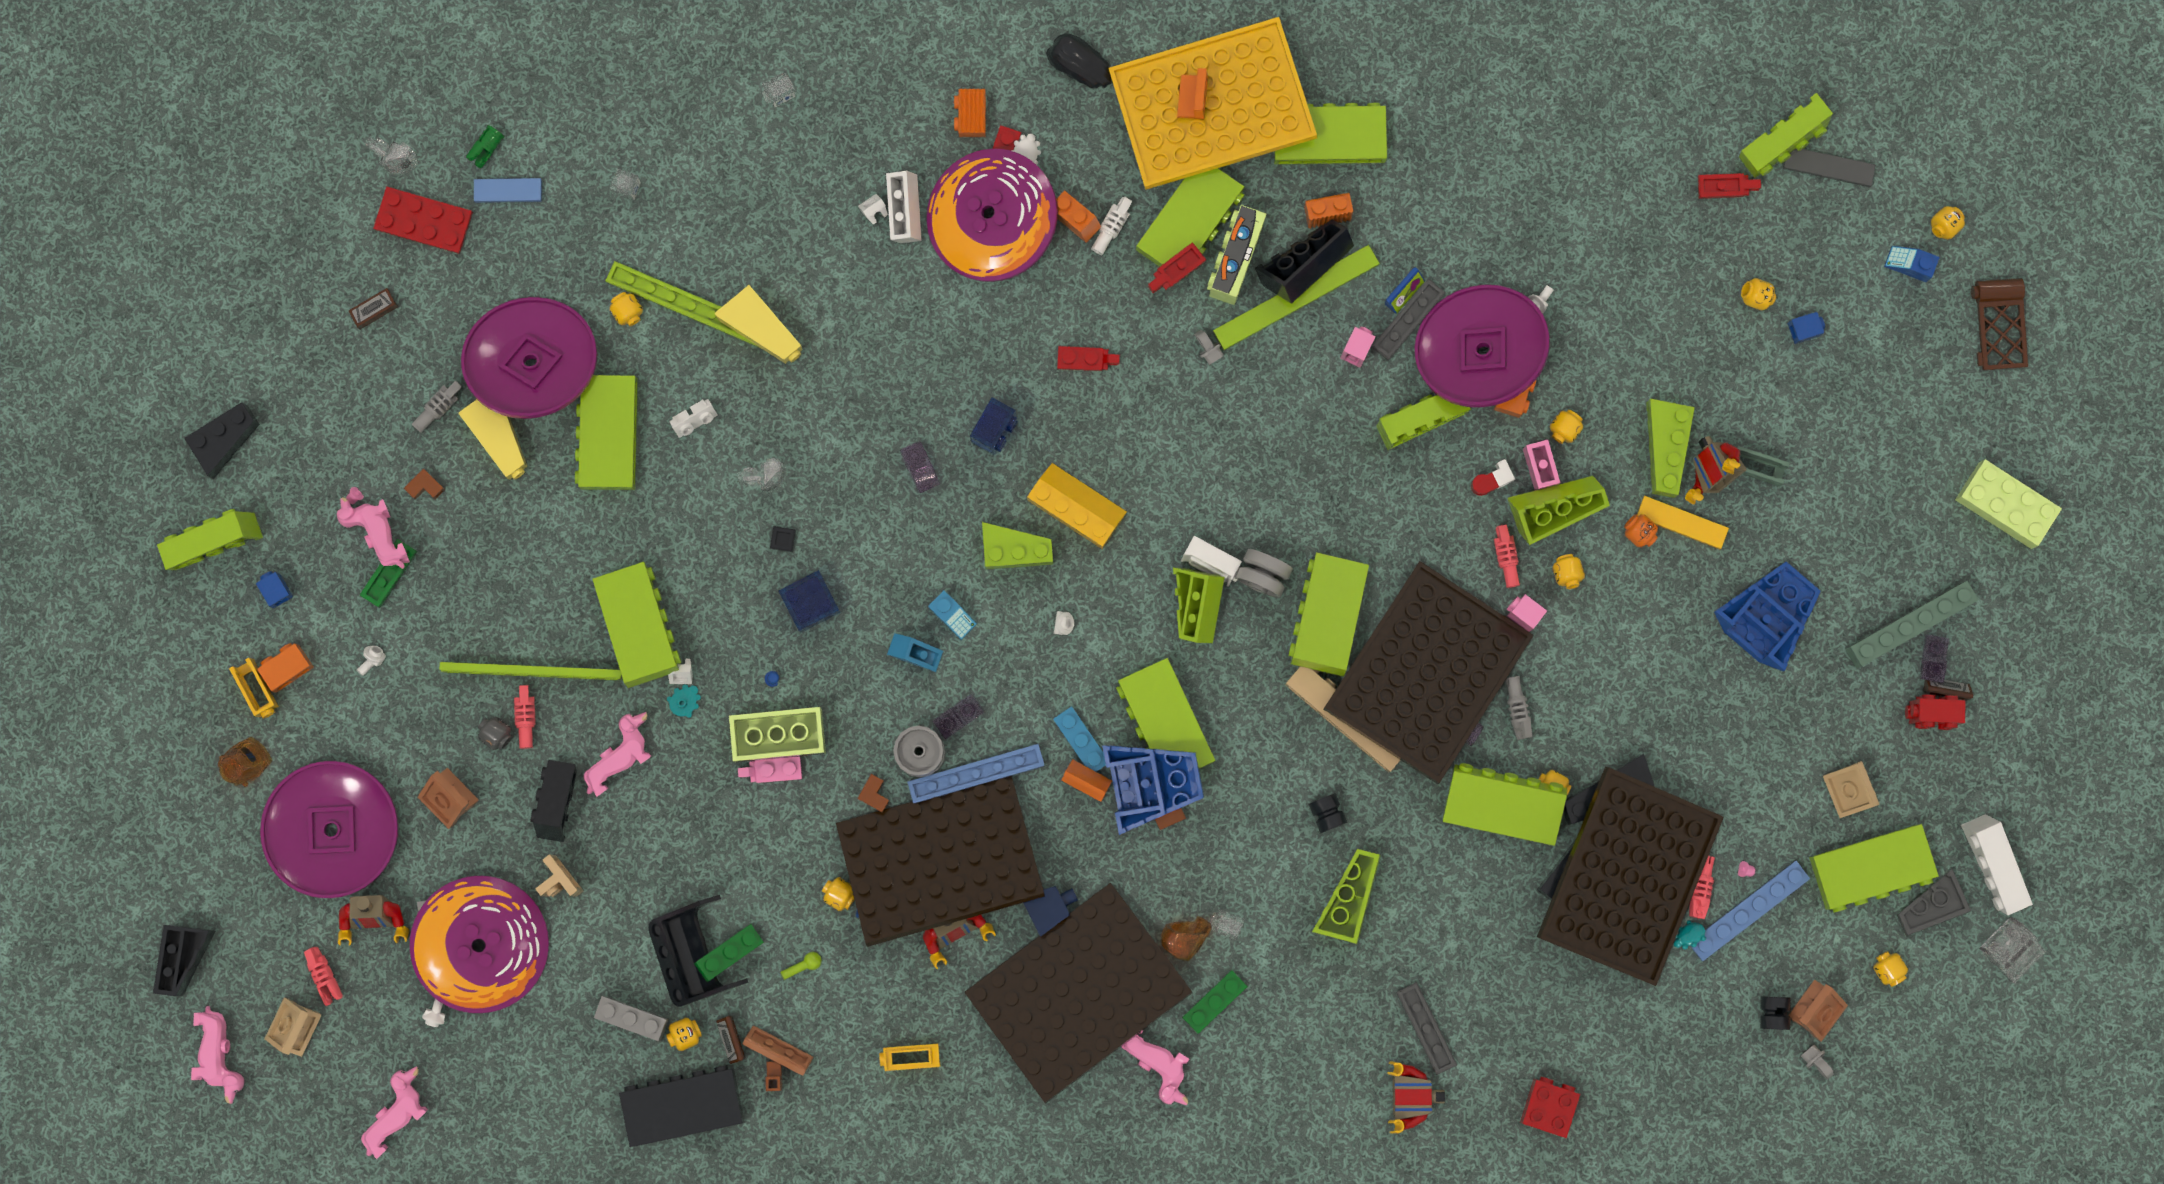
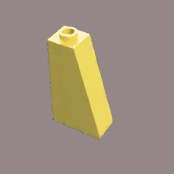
[714,285,803,364]
[458,399,527,480]

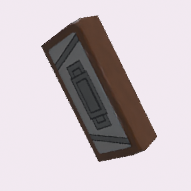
[349,288,398,330]
[1923,677,1973,701]
[716,1016,746,1064]

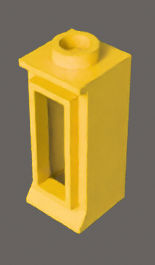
[229,658,279,719]
[879,1043,941,1071]

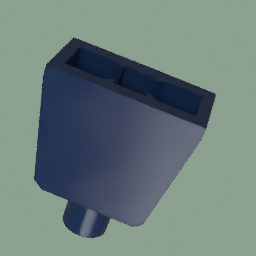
[1024,886,1078,936]

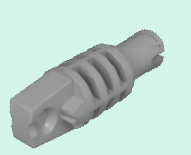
[412,381,462,433]
[1505,676,1532,740]

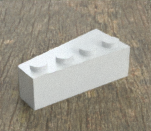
[1961,814,2033,915]

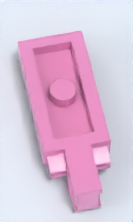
[738,757,802,783]

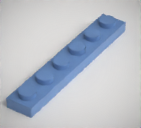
[907,744,1045,803]
[1690,861,1810,961]

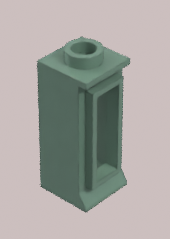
[1736,446,1790,486]

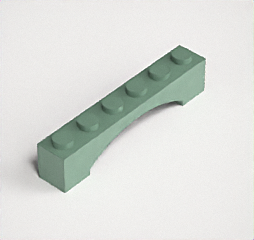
[1845,581,1979,669]

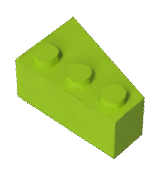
[982,522,1053,570]
[1173,567,1225,643]

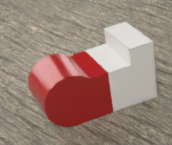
[1471,459,1515,496]

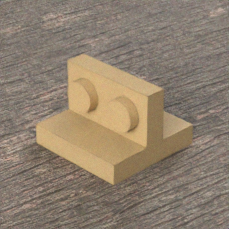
[1823,761,1879,818]
[535,854,583,897]
[265,997,321,1057]

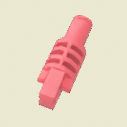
[1494,525,1520,588]
[514,685,536,749]
[1689,856,1715,919]

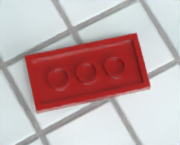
[373,186,473,254]

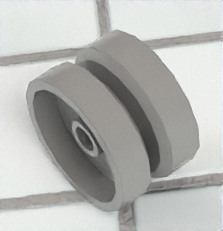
[1235,549,1293,598]
[893,726,946,778]

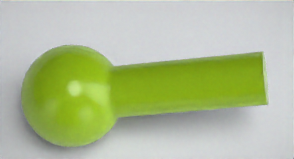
[780,952,822,980]

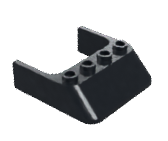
[648,895,749,1007]

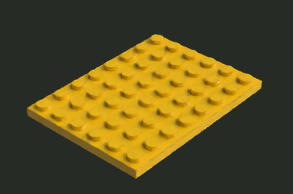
[1108,17,1317,190]

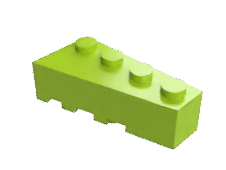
[1739,93,1833,178]
[1376,394,1471,450]
[1646,399,1695,498]
[1507,476,1610,545]
[157,509,263,570]
[1312,849,1381,944]

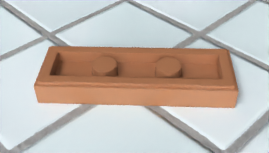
[742,1026,814,1076]

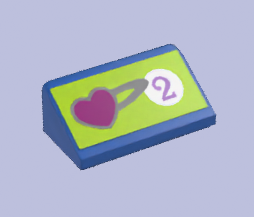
[1385,267,1425,314]

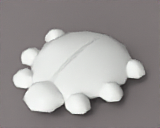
[1011,134,1041,165]

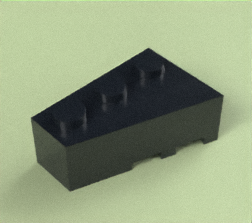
[530,760,577,842]

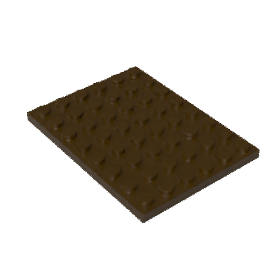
[1323,561,1534,784]
[1537,766,1724,986]
[836,776,1045,947]
[964,883,1193,1104]

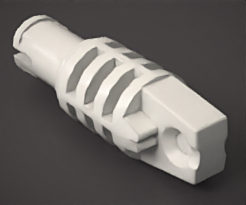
[1091,197,1132,255]

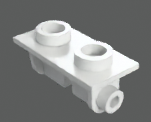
[669,399,718,438]

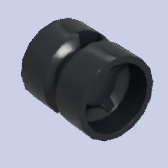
[1308,793,1348,834]
[1760,996,1791,1030]

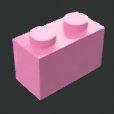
[1340,327,1376,368]
[1523,440,1560,491]
[1506,594,1547,632]

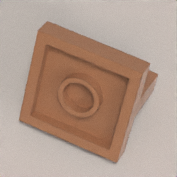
[418,768,479,829]
[1788,980,1848,1042]

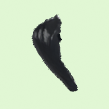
[1046,33,1112,88]

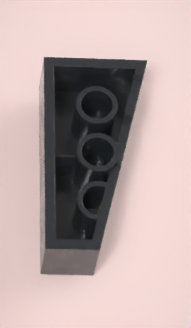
[1255,219,1354,304]
[1563,754,1655,825]

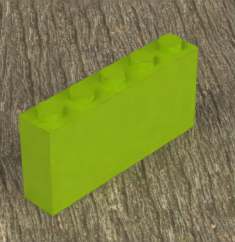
[1274,103,1387,164]
[1136,168,1245,278]
[575,375,638,490]
[1288,552,1369,677]
[592,562,681,688]
[1116,658,1215,769]
[1443,763,1567,846]
[1809,824,1939,913]

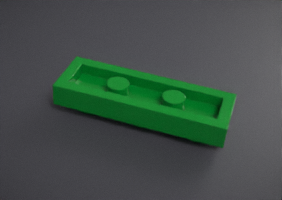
[360,539,418,608]
[694,924,764,982]
[1182,970,1247,1034]

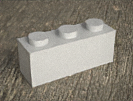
[886,171,922,243]

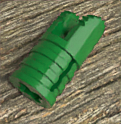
[466,125,505,168]

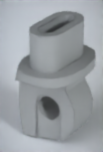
[1194,330,1224,365]
[1801,1044,1834,1080]

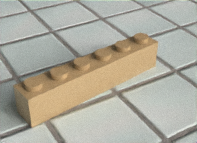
[1285,666,1400,772]

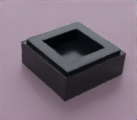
[770,526,796,552]

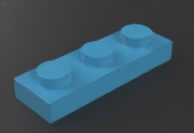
[1053,706,1106,772]

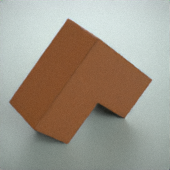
[404,468,445,500]
[857,774,890,812]
[1155,808,1186,830]
[766,1061,782,1091]

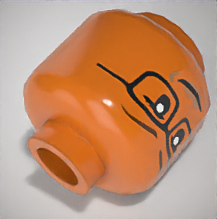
[1624,514,1658,547]

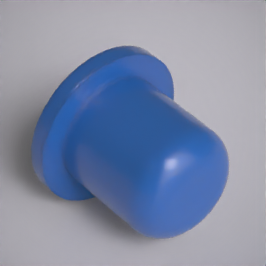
[765,671,779,687]

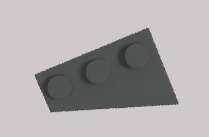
[1897,869,1971,936]

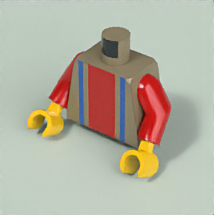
[1685,436,1747,505]
[338,895,409,946]
[923,915,996,969]
[1387,1061,1445,1134]

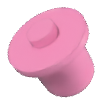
[346,487,364,505]
[1738,861,1755,877]

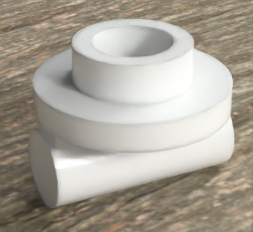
[1054,611,1074,635]

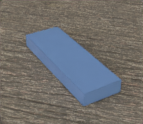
[474,178,542,203]

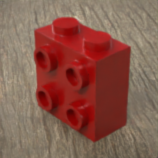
[1905,695,1965,730]
[1520,1076,1580,1138]

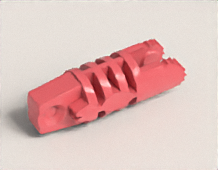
[304,947,343,1006]

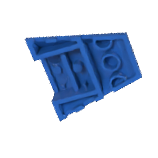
[1714,562,1821,672]
[1102,745,1204,835]

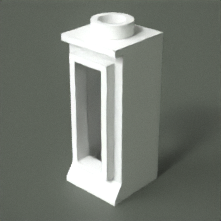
[1181,536,1242,587]

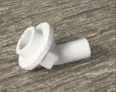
[1528,285,1554,314]
[357,646,386,676]
[422,999,445,1027]

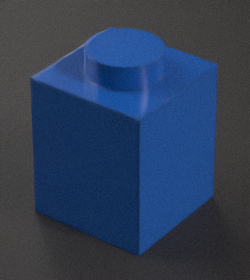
[1787,312,1825,344]
[256,571,293,608]

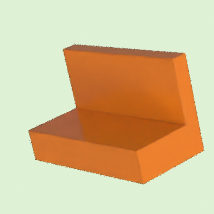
[1177,68,1208,119]
[1061,759,1112,802]

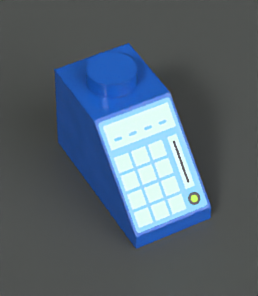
[1884,246,1939,282]

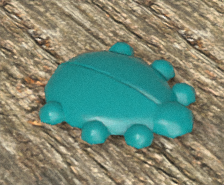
[667,684,701,718]
[1674,920,1706,950]

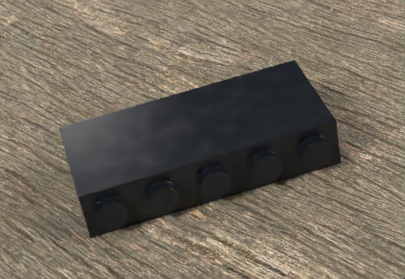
[619,1065,745,1147]

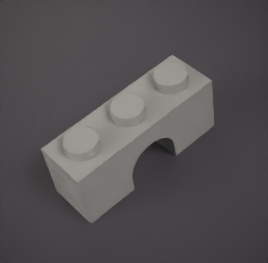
[594,996,669,1041]

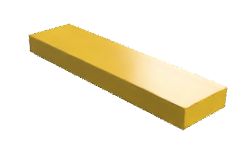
[1637,496,1729,549]

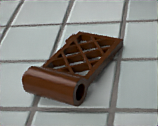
[1971,278,2028,370]

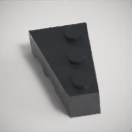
[184,402,260,479]
[153,925,216,996]

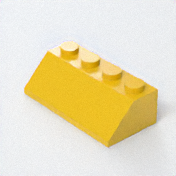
[1027,463,1127,549]

